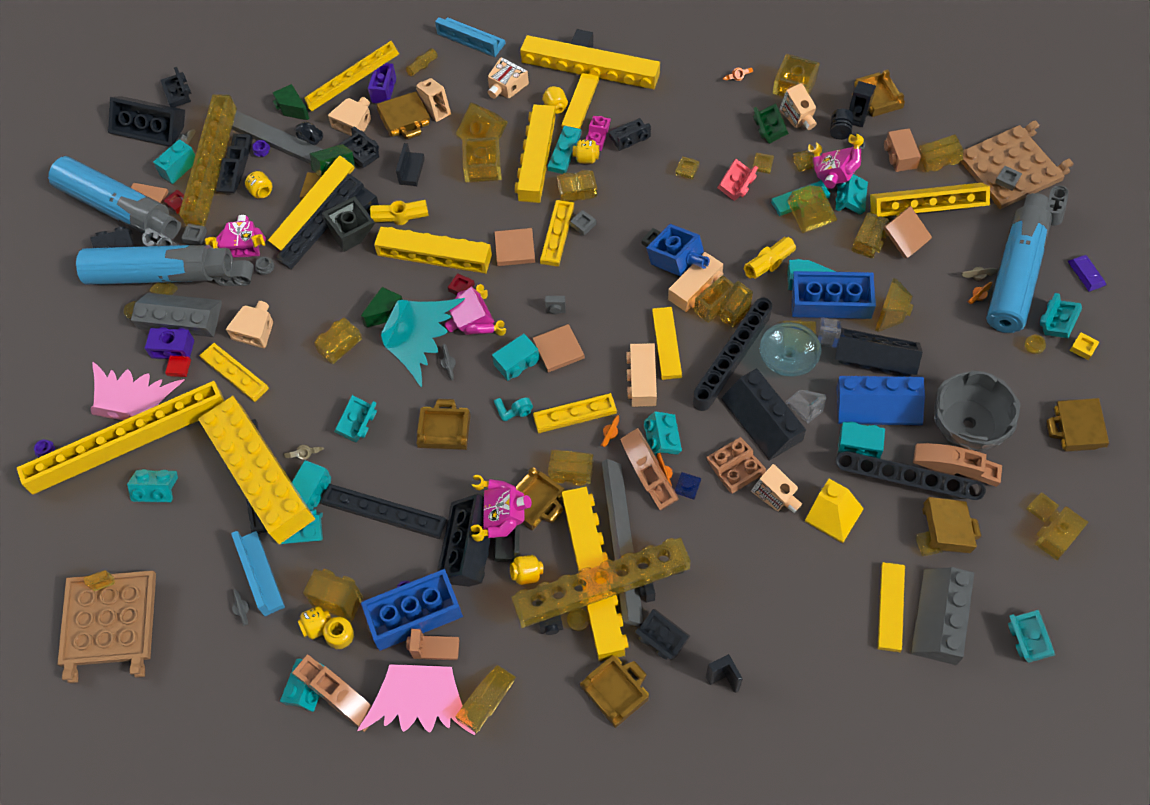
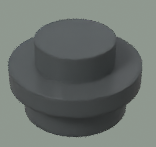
[255,256,275,275]

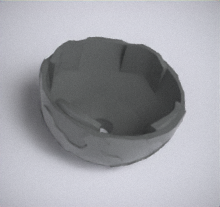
[934,370,1021,451]

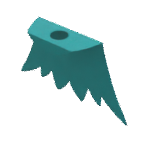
[381,298,465,387]

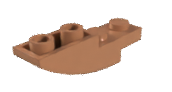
[620,428,679,510]
[913,443,1002,487]
[292,654,372,733]

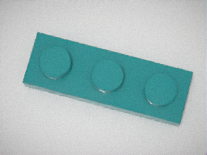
[548,126,581,175]

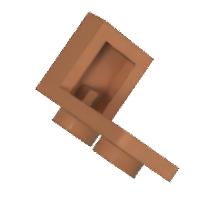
[406,629,460,660]

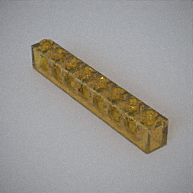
[179,95,237,226]
[511,537,691,628]

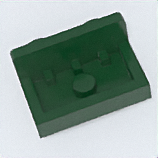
[753,103,789,144]

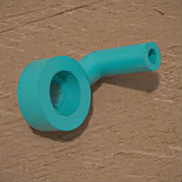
[494,398,533,421]

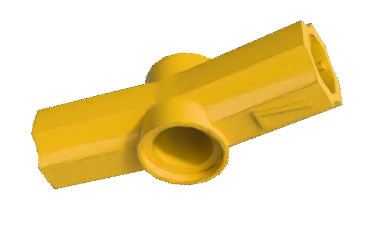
[370,200,429,225]
[743,237,796,279]

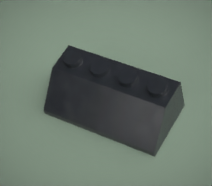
[108,96,185,146]
[835,328,923,377]
[721,368,806,461]
[437,494,491,587]

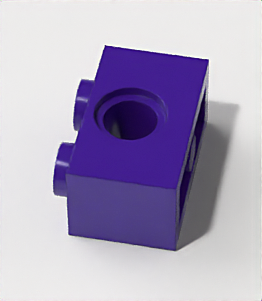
[368,63,397,104]
[145,327,195,359]

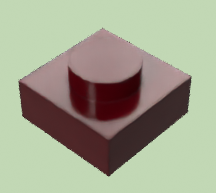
[163,190,191,214]
[448,273,475,295]

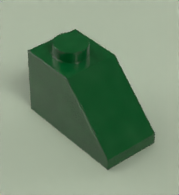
[272,84,310,120]
[361,287,403,328]

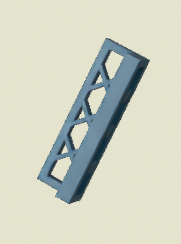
[435,17,505,57]
[231,531,285,616]

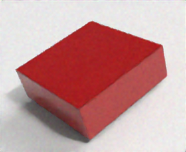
[165,356,191,377]

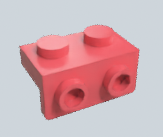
[717,159,758,201]

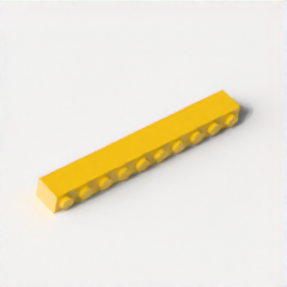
[17,381,225,495]

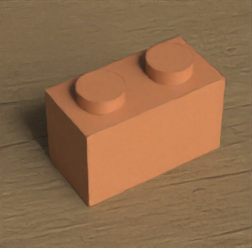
[884,128,921,172]

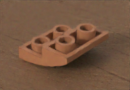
[883,206,932,259]
[706,437,766,494]

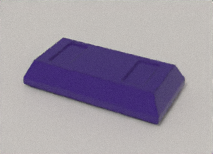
[1068,255,1106,292]

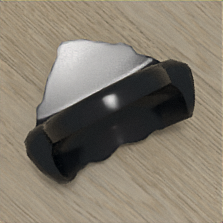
[295,122,323,145]

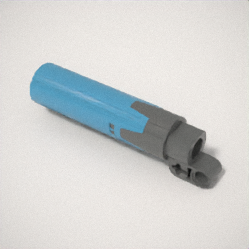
[48,156,181,246]
[986,186,1069,333]
[76,245,254,286]

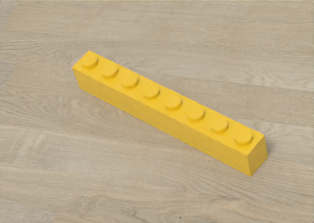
[520,35,660,89]
[562,487,629,661]

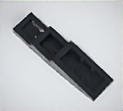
[216,133,253,193]

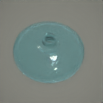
[760,322,821,376]

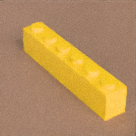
[515,104,556,203]
[870,183,990,217]
[374,227,492,274]

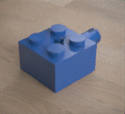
[646,224,710,276]

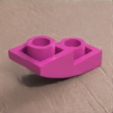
[585,116,611,151]

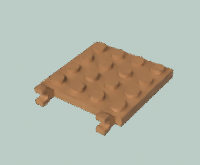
[957,120,1074,209]
[58,571,156,683]

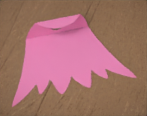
[91,362,185,420]
[357,665,475,735]

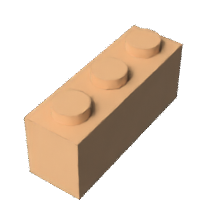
[668,252,724,312]
[626,343,657,407]

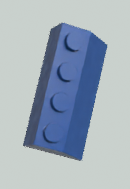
[791,271,876,319]
[837,376,925,425]
[361,569,463,651]

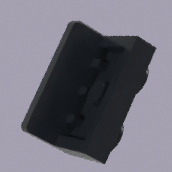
[160,67,192,107]
[609,118,651,151]
[338,126,379,168]
[90,227,134,248]
[635,609,690,660]

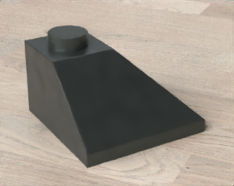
[322,196,375,252]

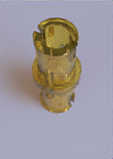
[406,48,438,76]

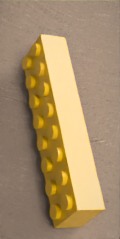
[198,396,315,544]

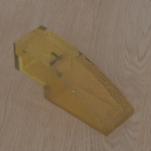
[455,665,516,734]

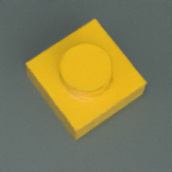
[1070,332,1099,360]

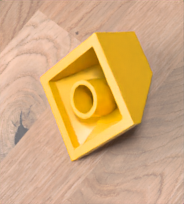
[805,479,864,543]

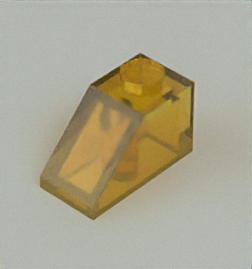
[719,280,753,327]

